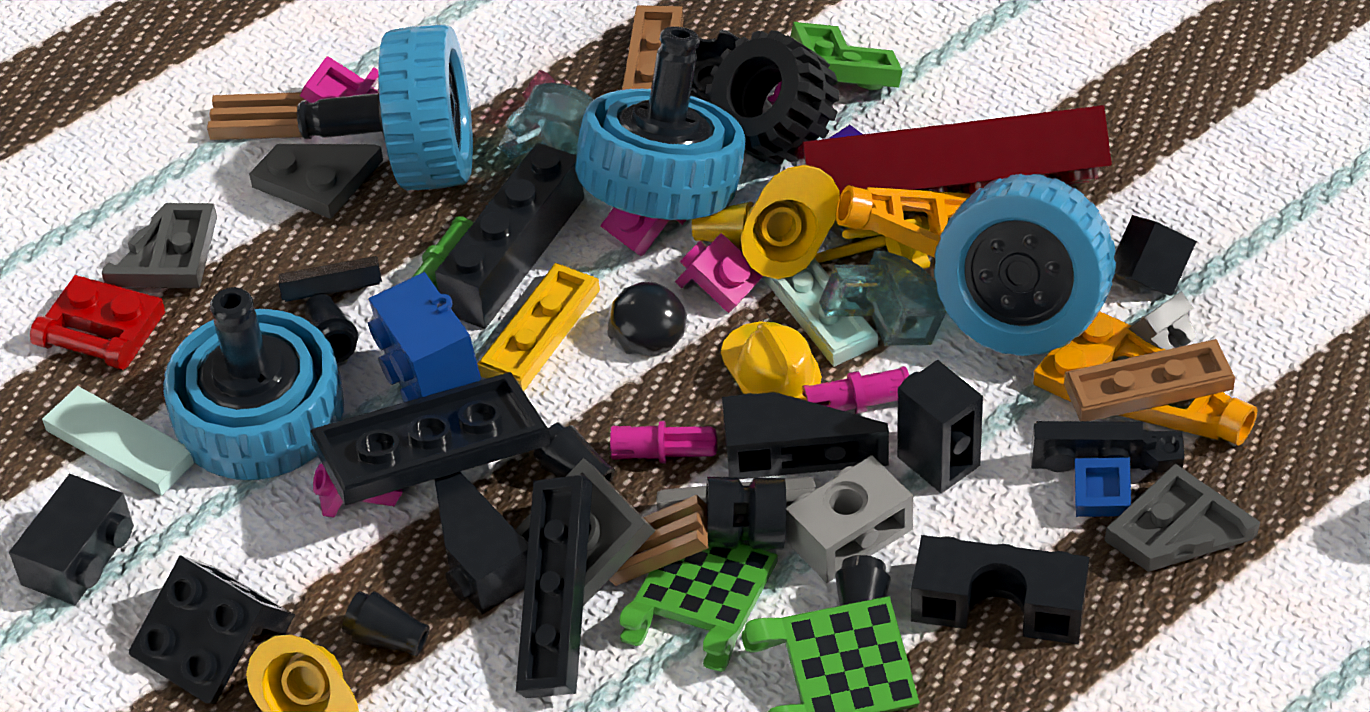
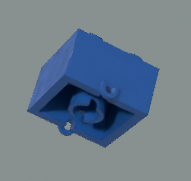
[368,272,481,402]

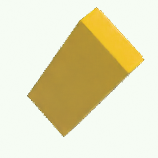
[477,263,600,391]

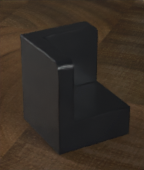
[1114,215,1197,296]

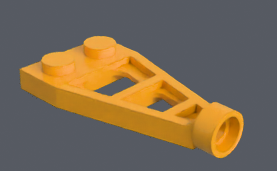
[836,185,972,258]
[1033,312,1257,446]

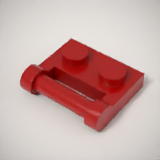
[30,275,166,370]

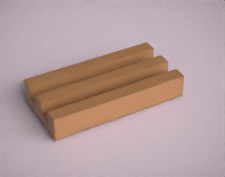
[207,92,305,140]
[609,495,708,586]

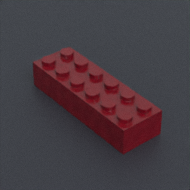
[795,105,1112,195]

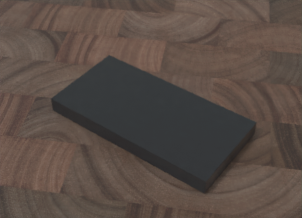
[310,372,550,506]

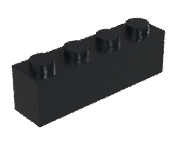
[435,142,584,329]

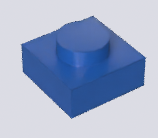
[1075,457,1131,517]

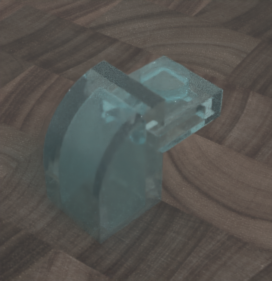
[498,83,594,159]
[819,251,946,346]

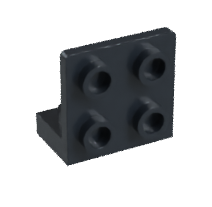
[129,555,295,704]

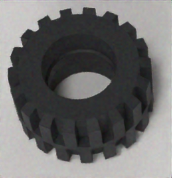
[705,30,839,164]

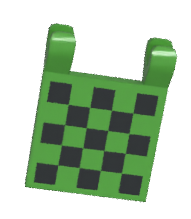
[620,531,778,672]
[741,596,920,712]

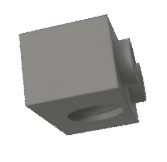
[786,456,913,583]

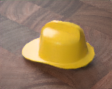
[740,165,840,279]
[721,321,822,400]
[246,634,359,712]

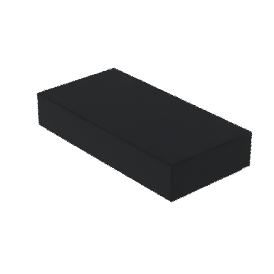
[279,256,382,302]

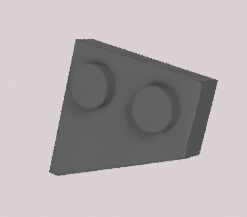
[249,144,383,219]
[102,203,217,288]
[1105,464,1260,572]

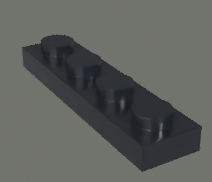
[515,474,593,698]

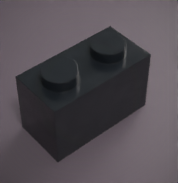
[897,360,983,494]
[9,473,134,606]

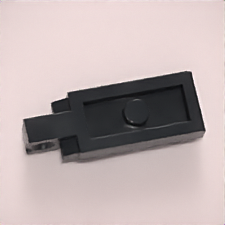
[1030,421,1185,473]

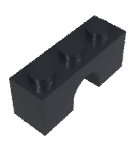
[911,535,1090,645]

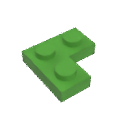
[790,22,903,90]

